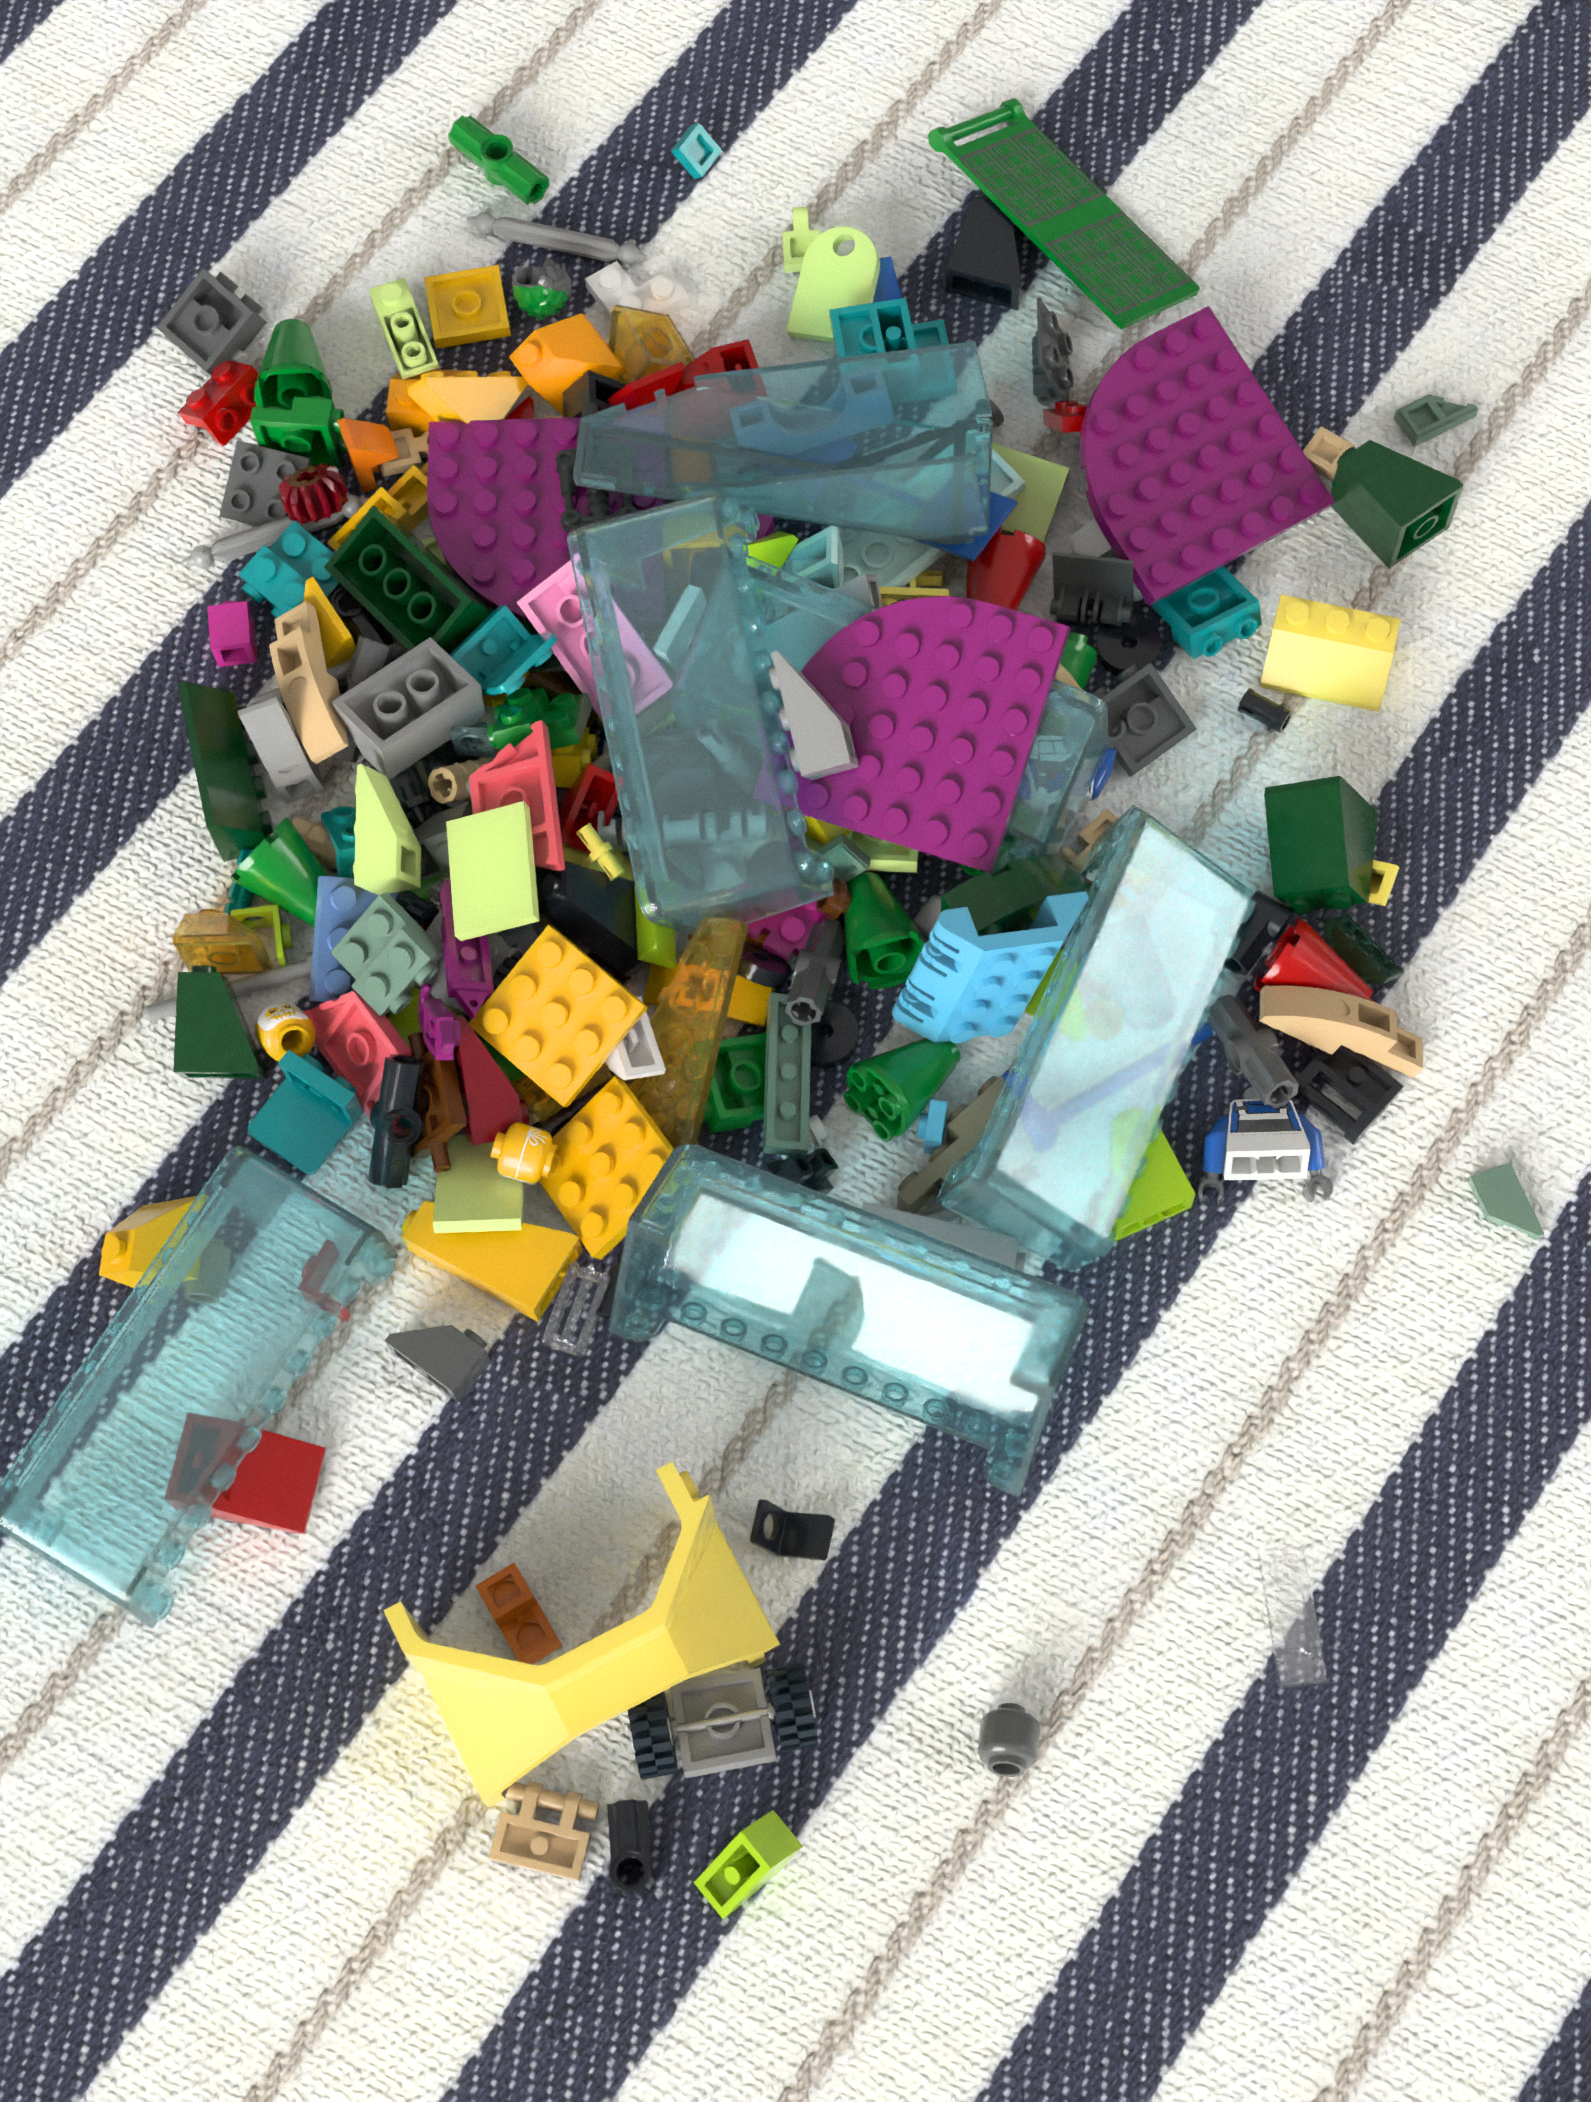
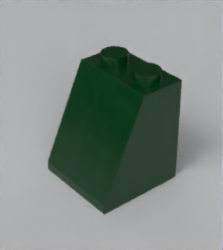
[1330,440,1464,569]
[1264,776,1378,915]

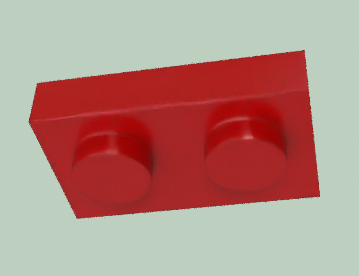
[177,360,258,446]

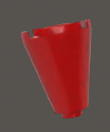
[966,526,1046,611]
[1252,917,1375,1002]

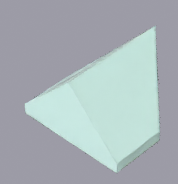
[781,525,844,596]

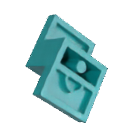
[829,298,957,402]

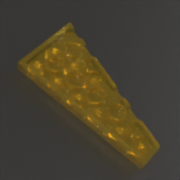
[613,916,748,1170]

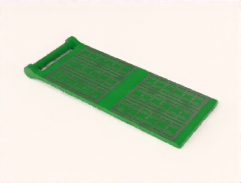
[928,98,1200,329]

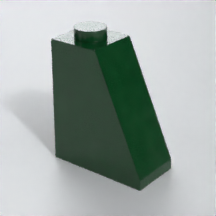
[173,965,267,1079]

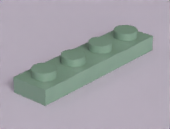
[763,993,811,1156]

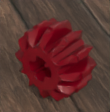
[278,463,348,524]

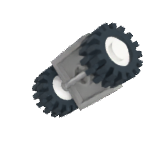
[628,1663,819,1780]

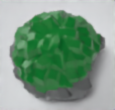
[512,258,572,320]

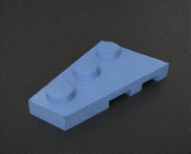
[309,876,399,1002]

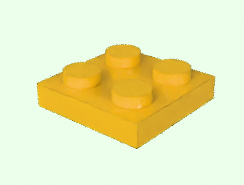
[424,265,511,349]

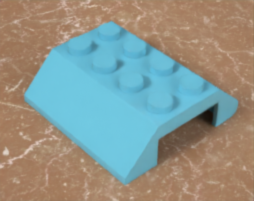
[892,891,1089,1043]

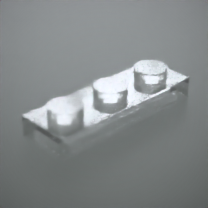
[1257,1544,1327,1688]

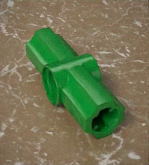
[448,115,550,205]

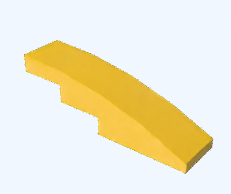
[327,461,429,551]

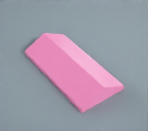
[517,553,677,734]

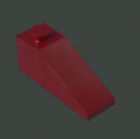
[453,1013,529,1145]

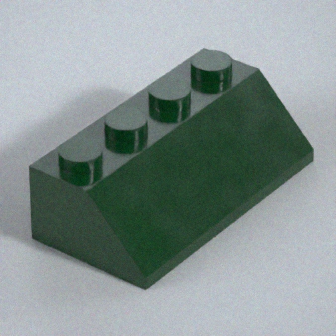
[324,505,493,654]
[178,682,275,862]

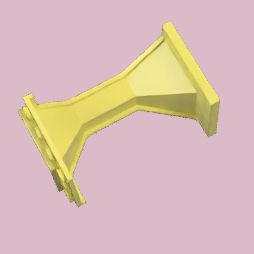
[383,1461,780,1807]

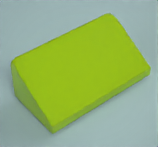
[635,874,677,969]

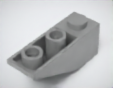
[769,651,859,780]
[238,697,325,804]

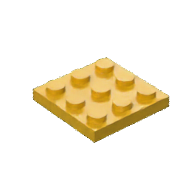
[469,925,649,1107]
[539,1076,691,1260]

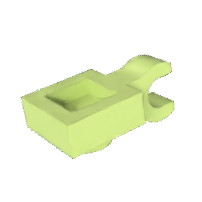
[782,207,820,273]

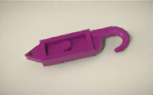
[440,878,494,1020]
[418,983,461,1060]

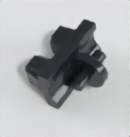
[390,760,452,829]
[758,1148,838,1210]

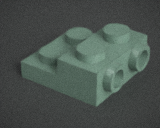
[330,892,443,1016]

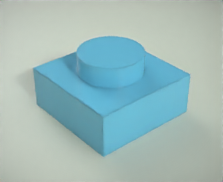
[917,1099,947,1155]

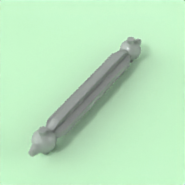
[467,208,647,270]
[183,495,370,569]

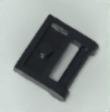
[1293,1045,1404,1145]

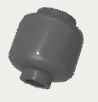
[978,1703,1040,1777]

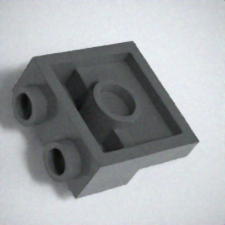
[156,268,267,375]
[1081,662,1197,777]

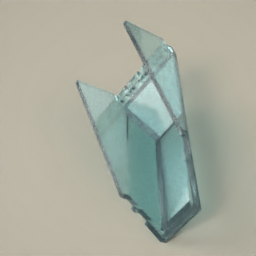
[573,341,993,545]

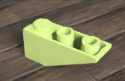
[368,277,439,379]
[353,764,421,895]

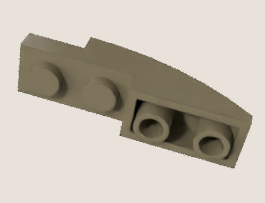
[897,1070,1011,1214]

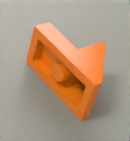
[337,418,399,494]

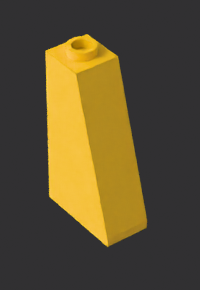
[401,1201,583,1322]

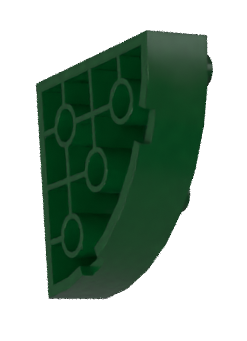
[941,854,1104,936]

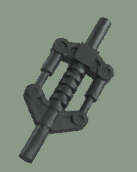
[556,403,639,583]

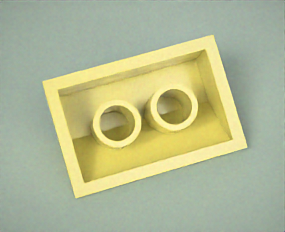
[1260,594,1401,712]

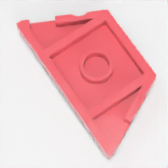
[469,720,565,871]
[303,990,412,1127]

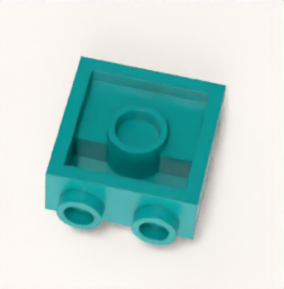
[238,521,343,618]
[1151,566,1262,660]

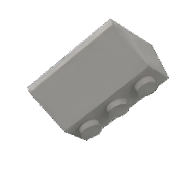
[332,637,486,780]

